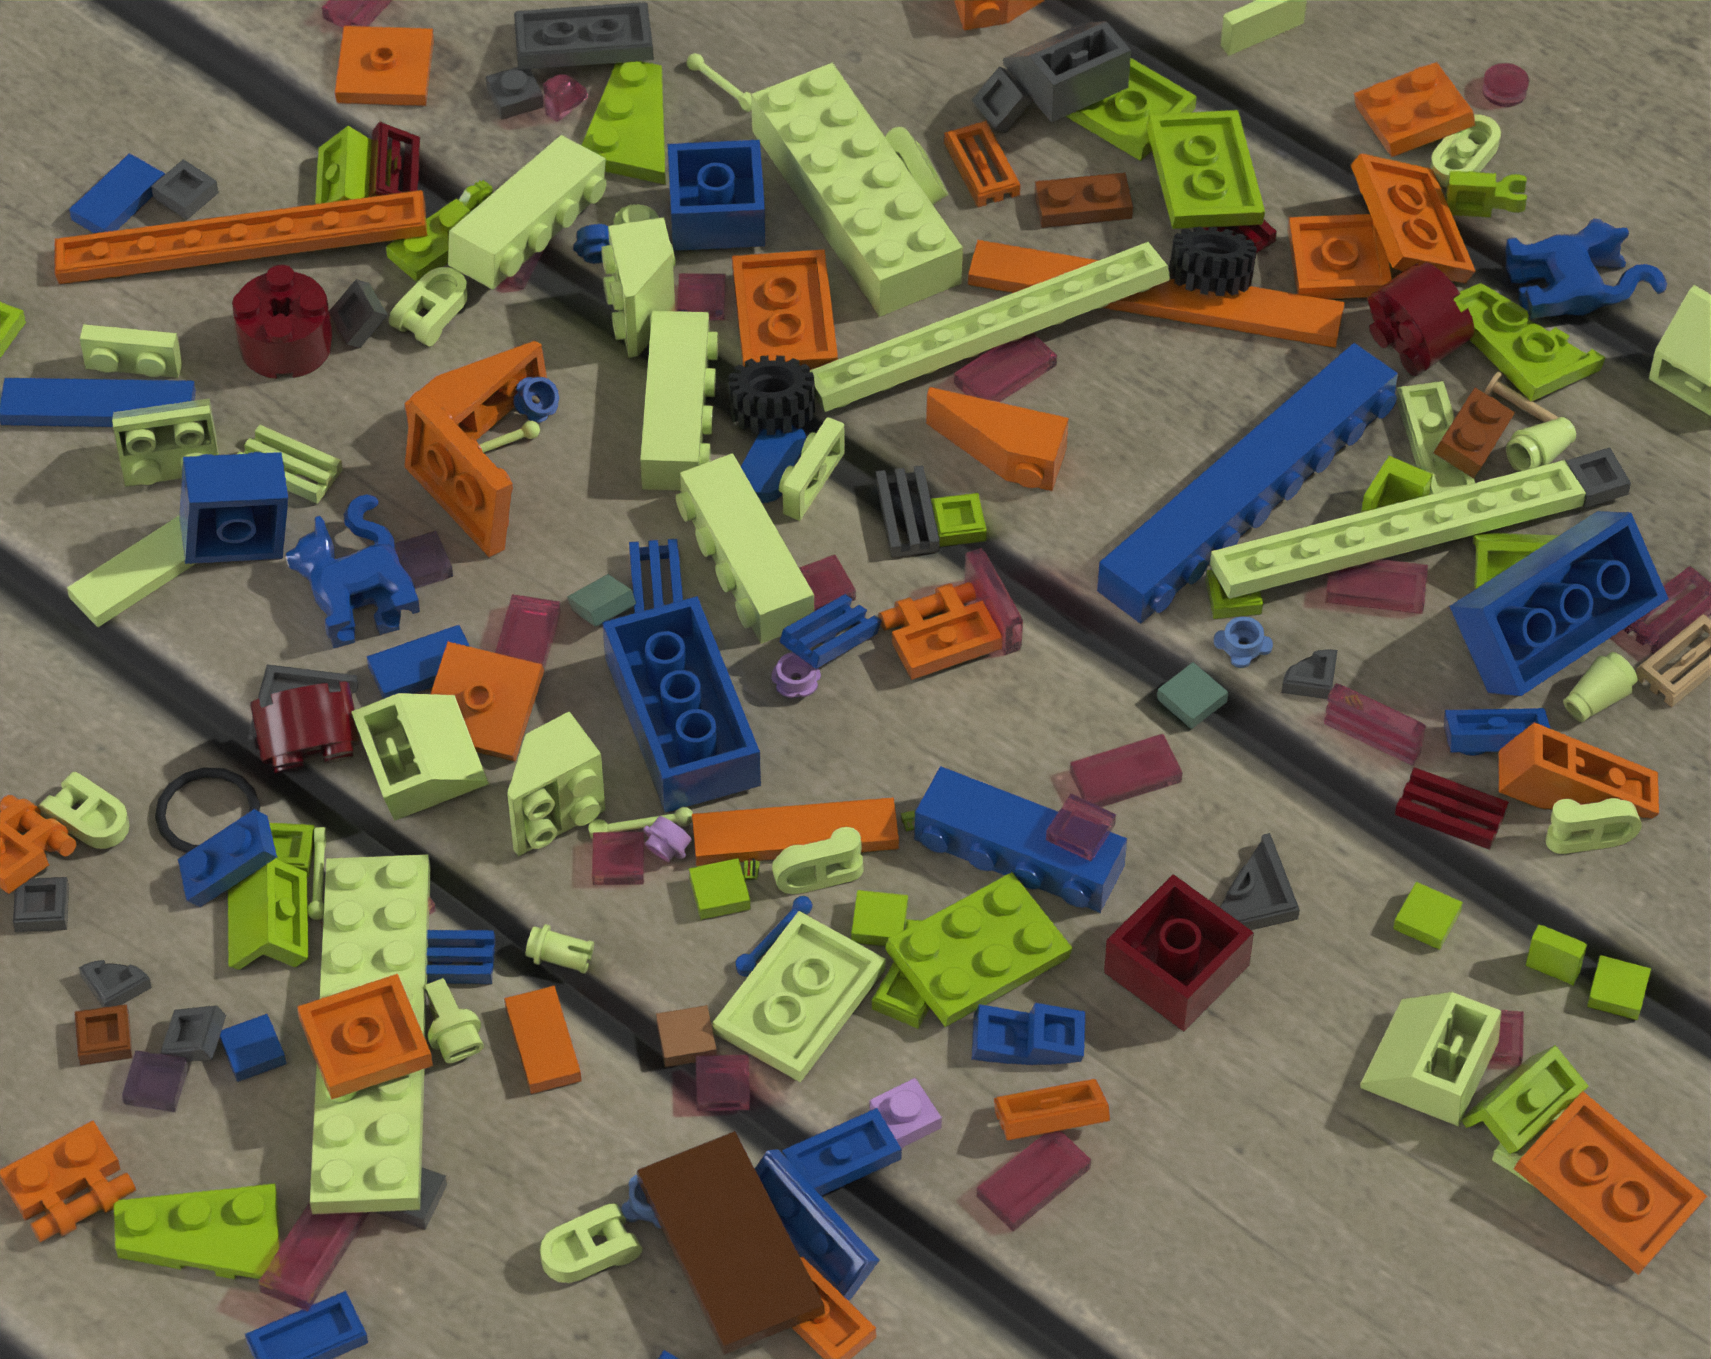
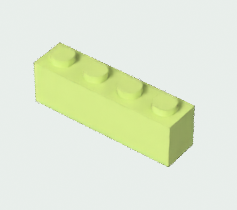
[448,135,607,289]
[640,311,718,491]
[676,453,814,644]

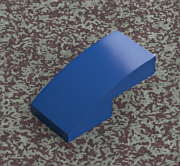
[972,1003,1085,1065]

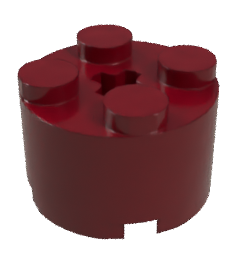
[1367,262,1474,376]
[232,264,332,379]
[250,682,362,773]

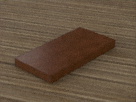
[637,1131,824,1355]

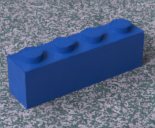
[914,766,1127,913]

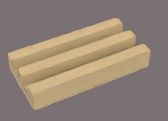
[1636,614,1711,708]

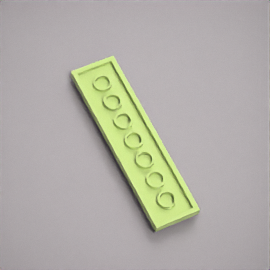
[310,854,430,1214]

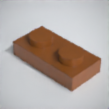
[1034,172,1133,228]
[1433,388,1515,479]

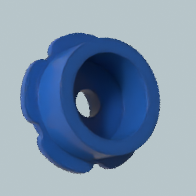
[573,224,609,264]
[513,377,559,423]

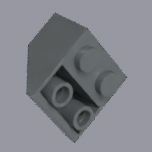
[1003,21,1131,123]

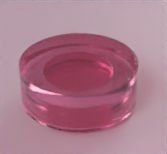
[1482,63,1529,107]

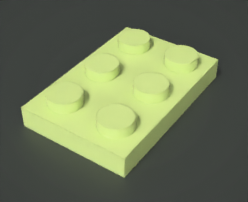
[713,911,886,1083]

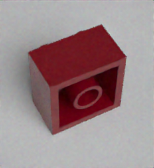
[1104,874,1254,1032]

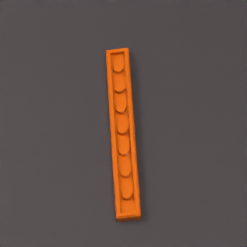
[55,190,427,284]
[968,240,1345,348]

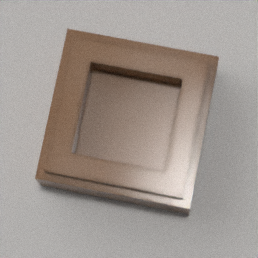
[656,1005,717,1067]

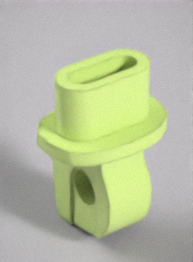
[424,978,484,1063]

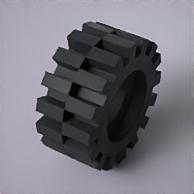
[1169,227,1257,296]
[728,355,815,435]

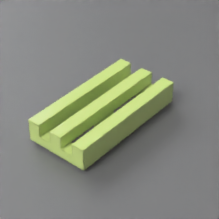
[237,425,343,504]

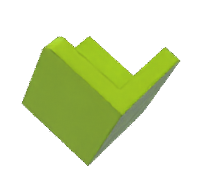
[1361,456,1433,512]

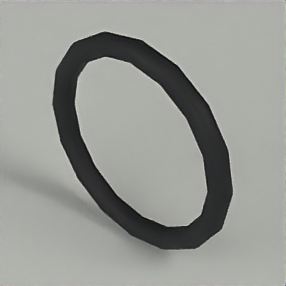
[155,767,260,853]

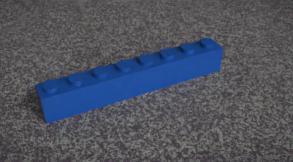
[1097,343,1398,624]

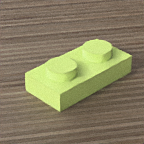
[79,324,182,378]
[779,417,844,521]

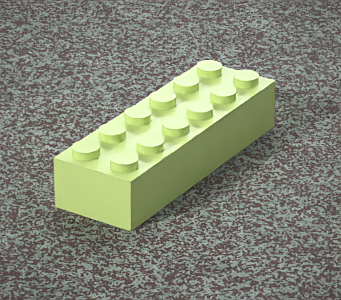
[751,63,963,317]

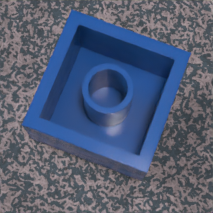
[668,140,765,251]
[179,452,288,564]

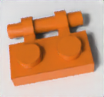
[878,582,1003,680]
[0,795,76,894]
[0,1120,136,1242]

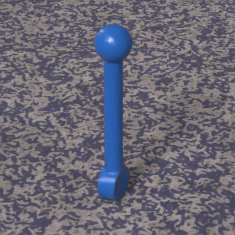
[736,896,813,977]

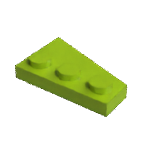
[1454,283,1606,402]
[114,1184,283,1288]

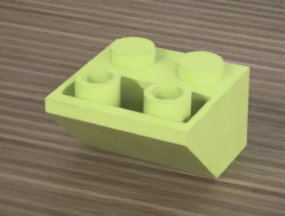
[601,217,675,358]
[1649,285,1711,416]
[112,398,219,487]
[351,693,489,821]
[507,711,605,857]
[1360,992,1501,1126]

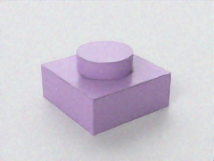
[869,1078,942,1148]

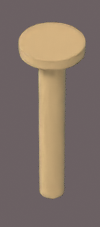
[1484,372,1559,423]

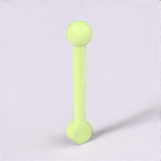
[686,53,752,112]
[479,421,540,453]
[588,807,693,841]
[307,827,326,920]

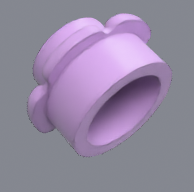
[772,652,821,698]
[644,816,691,862]

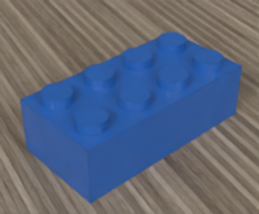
[1449,511,1669,696]
[602,596,761,813]

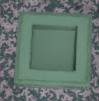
[567,574,636,627]
[1157,662,1228,729]

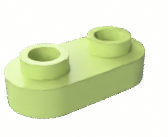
[1430,114,1501,188]

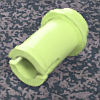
[525,924,594,974]

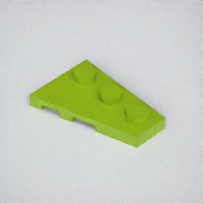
[581,61,666,185]

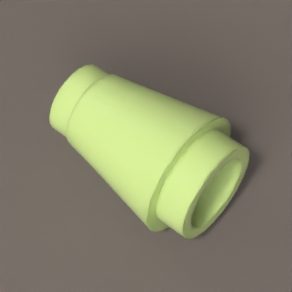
[1506,417,1576,472]
[1563,652,1638,722]

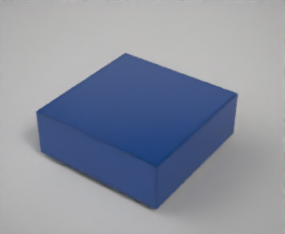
[219,1013,287,1082]

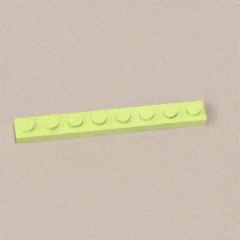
[810,242,1170,412]
[1209,460,1586,599]

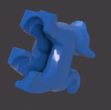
[1505,218,1668,319]
[286,494,420,649]

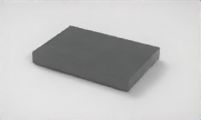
[514,2,654,70]

